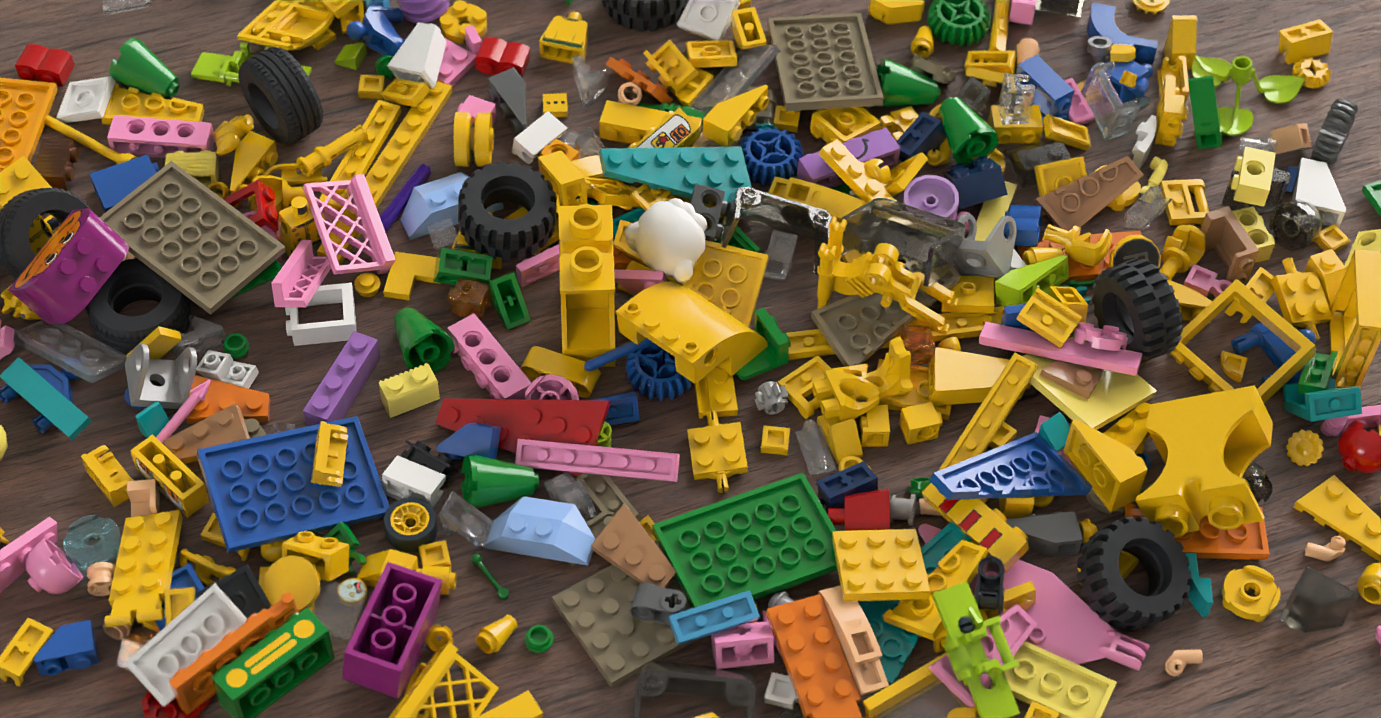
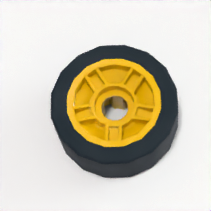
[383,497,438,553]

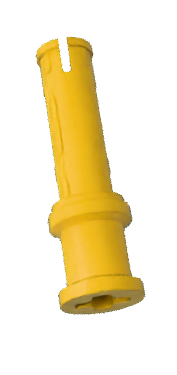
[297,125,368,178]

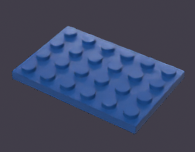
[196,416,390,553]

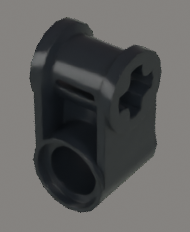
[974,556,1004,614]

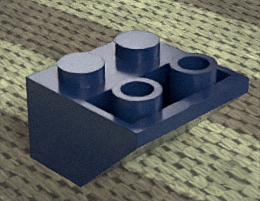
[943,156,1008,209]

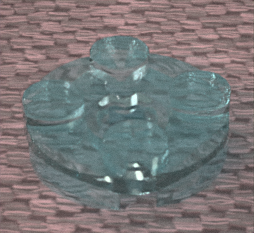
[63,515,122,571]

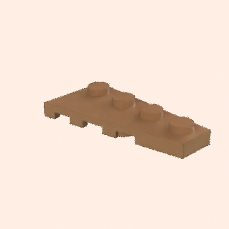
[1034,156,1144,231]

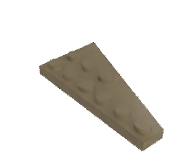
[811,258,960,367]

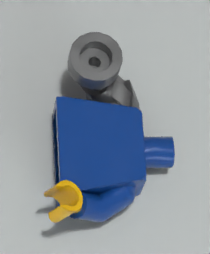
[1087,36,1153,105]

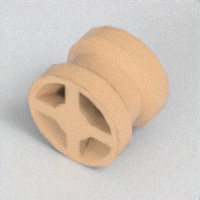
[86,562,115,596]

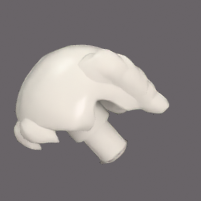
[625,198,707,284]

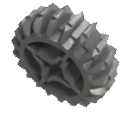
[1312,98,1358,164]

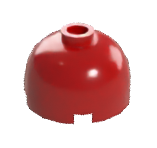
[1338,420,1381,474]

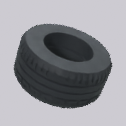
[238,47,324,144]
[0,188,93,279]
[86,258,192,357]

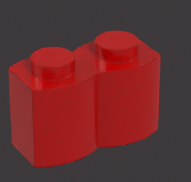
[476,37,530,78]
[15,44,75,87]

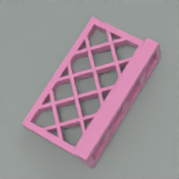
[303,174,395,275]

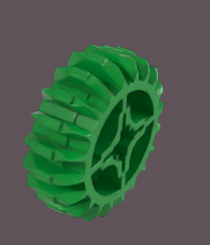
[927,0,991,47]

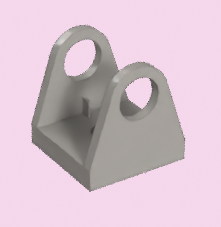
[941,214,1017,278]
[125,344,197,409]

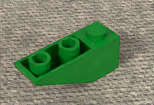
[1188,76,1223,150]

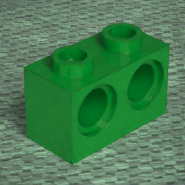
[434,247,493,290]

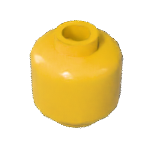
[1357,563,1381,605]

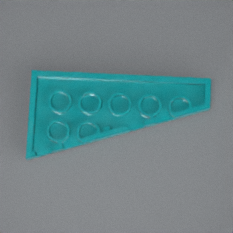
[598,146,757,216]
[859,522,971,686]

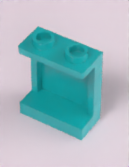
[1283,378,1362,422]

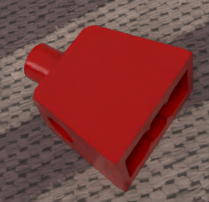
[828,489,890,531]

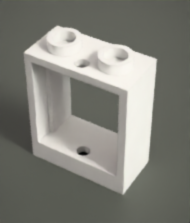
[285,283,357,346]

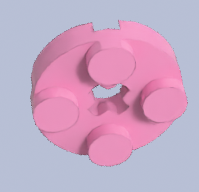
[1073,322,1128,351]

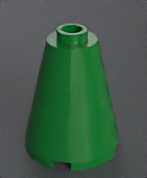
[109,38,180,99]
[876,58,941,107]
[939,97,999,165]
[394,307,455,373]
[461,454,539,509]

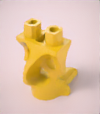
[812,337,913,422]

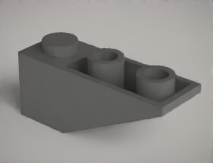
[487,68,527,135]
[1005,511,1083,557]

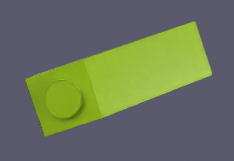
[995,255,1069,307]

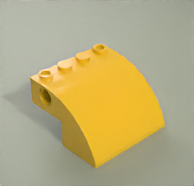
[615,281,768,384]

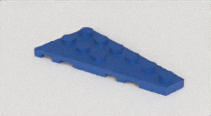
[929,432,1092,500]

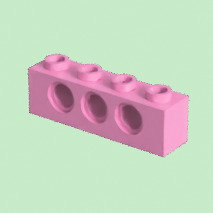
[107,116,215,158]
[447,313,531,399]

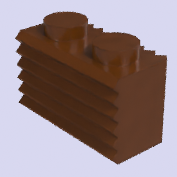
[35,138,79,190]

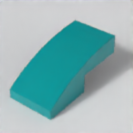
[1184,553,1213,617]

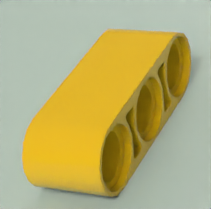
[520,346,601,398]

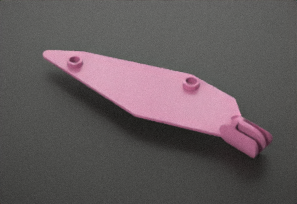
[918,524,1150,671]

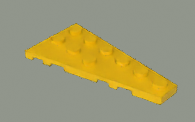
[613,220,769,328]

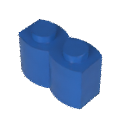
[1004,205,1042,246]

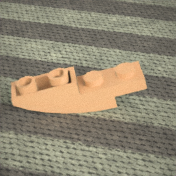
[818,585,889,696]

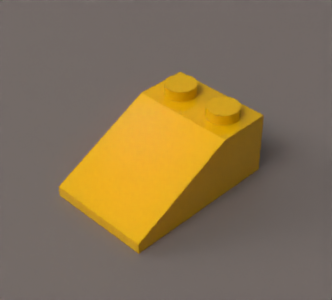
[1063,420,1148,512]

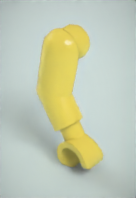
[1139,156,1168,203]

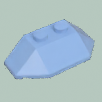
[400,172,504,240]
[483,496,596,566]

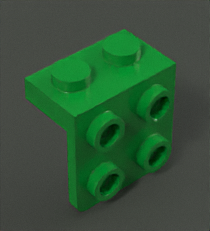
[736,307,791,380]

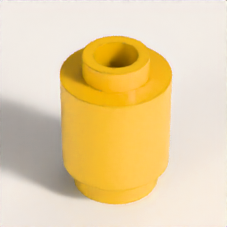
[415,566,456,595]

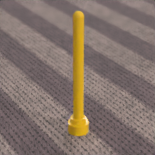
[45,116,138,164]

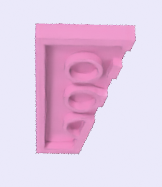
[0,517,58,593]
[928,604,1037,707]

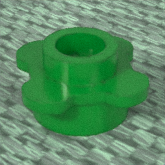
[907,477,931,497]

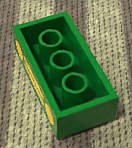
[212,607,335,718]

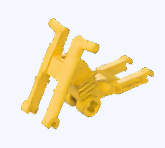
[817,216,959,334]

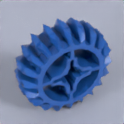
[739,126,803,186]
[625,342,693,402]

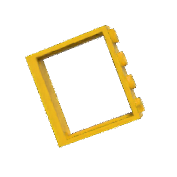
[1329,249,1381,388]
[1170,279,1315,403]

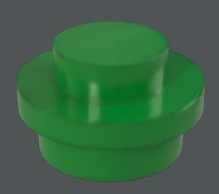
[375,55,395,79]
[223,333,250,359]
[525,625,554,653]

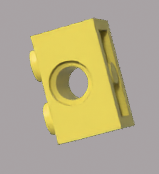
[1231,147,1276,207]

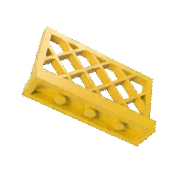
[388,642,499,718]

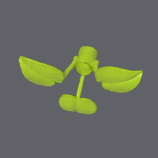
[1191,55,1304,136]

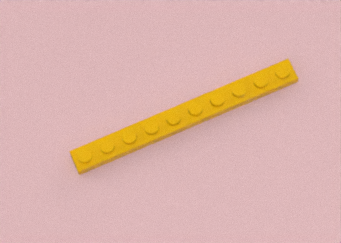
[317,81,453,265]
[786,306,1004,360]

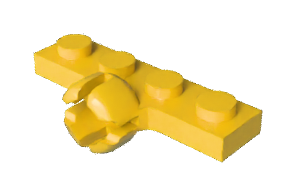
[818,139,905,225]

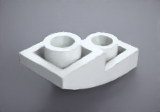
[1132,115,1157,169]
[196,350,259,389]

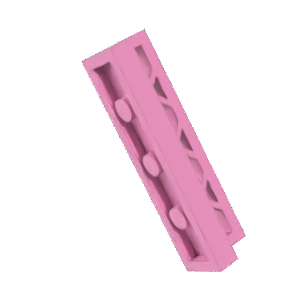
[271,240,331,308]

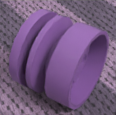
[398,0,450,23]

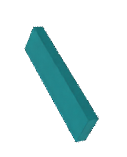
[0,357,92,441]

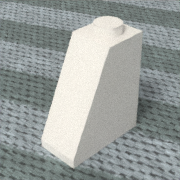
[387,22,447,88]
[1289,158,1346,228]

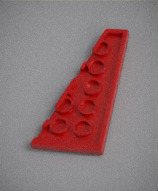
[435,398,611,477]

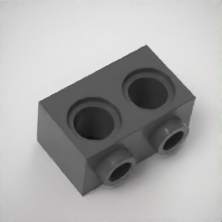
[690,184,728,242]

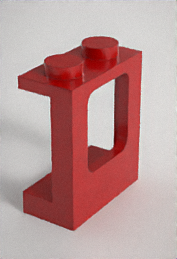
[223,179,279,233]

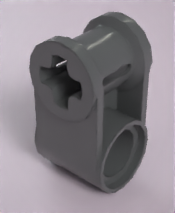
[630,583,686,626]

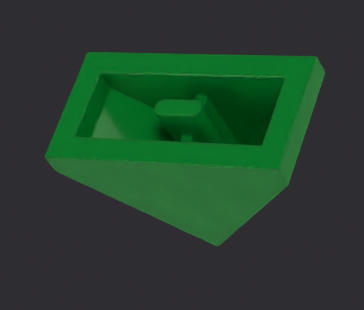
[489,272,531,330]

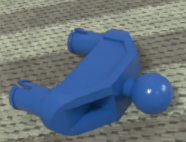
[346,4,406,57]
[1231,323,1316,385]
[0,360,82,433]

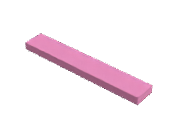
[979,322,1142,376]
[515,439,680,482]

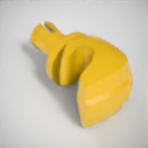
[248,175,314,213]
[1043,224,1112,266]
[1160,225,1206,281]

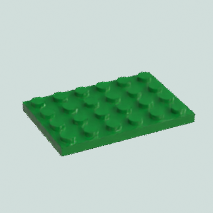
[652,473,838,608]

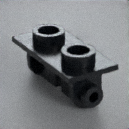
[400,440,458,485]

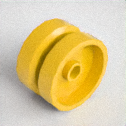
[454,112,494,167]

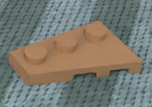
[1040,341,1105,400]
[163,403,250,464]
[591,503,676,588]

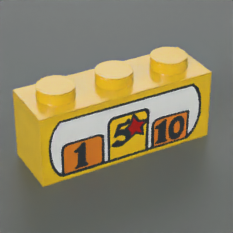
[628,107,700,148]
[130,434,210,518]

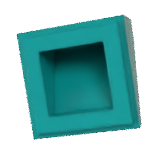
[135,401,170,438]
[1038,412,1070,453]

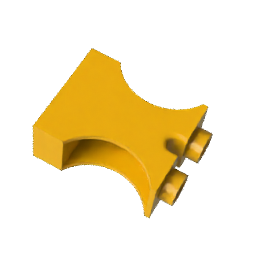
[558,204,615,367]
[1136,385,1273,538]

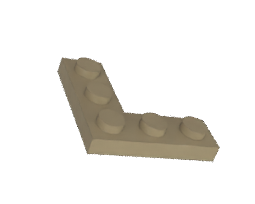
[570,473,642,566]

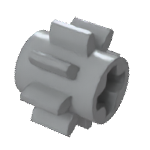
[755,381,789,415]

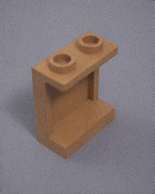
[1200,206,1259,284]

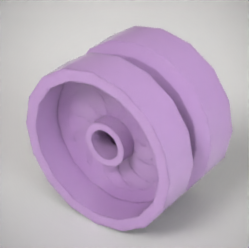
[902,175,959,238]

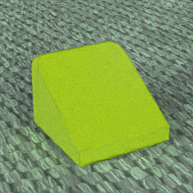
[334,43,367,70]

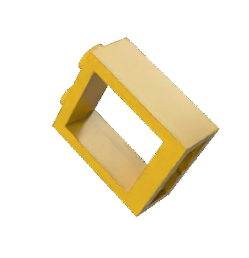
[538,151,588,219]

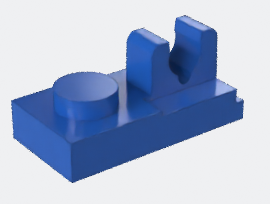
[593,392,640,425]

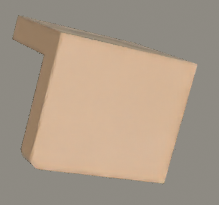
[1270,123,1312,154]
[127,479,160,517]

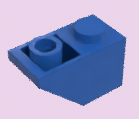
[436,422,501,460]
[34,620,99,676]

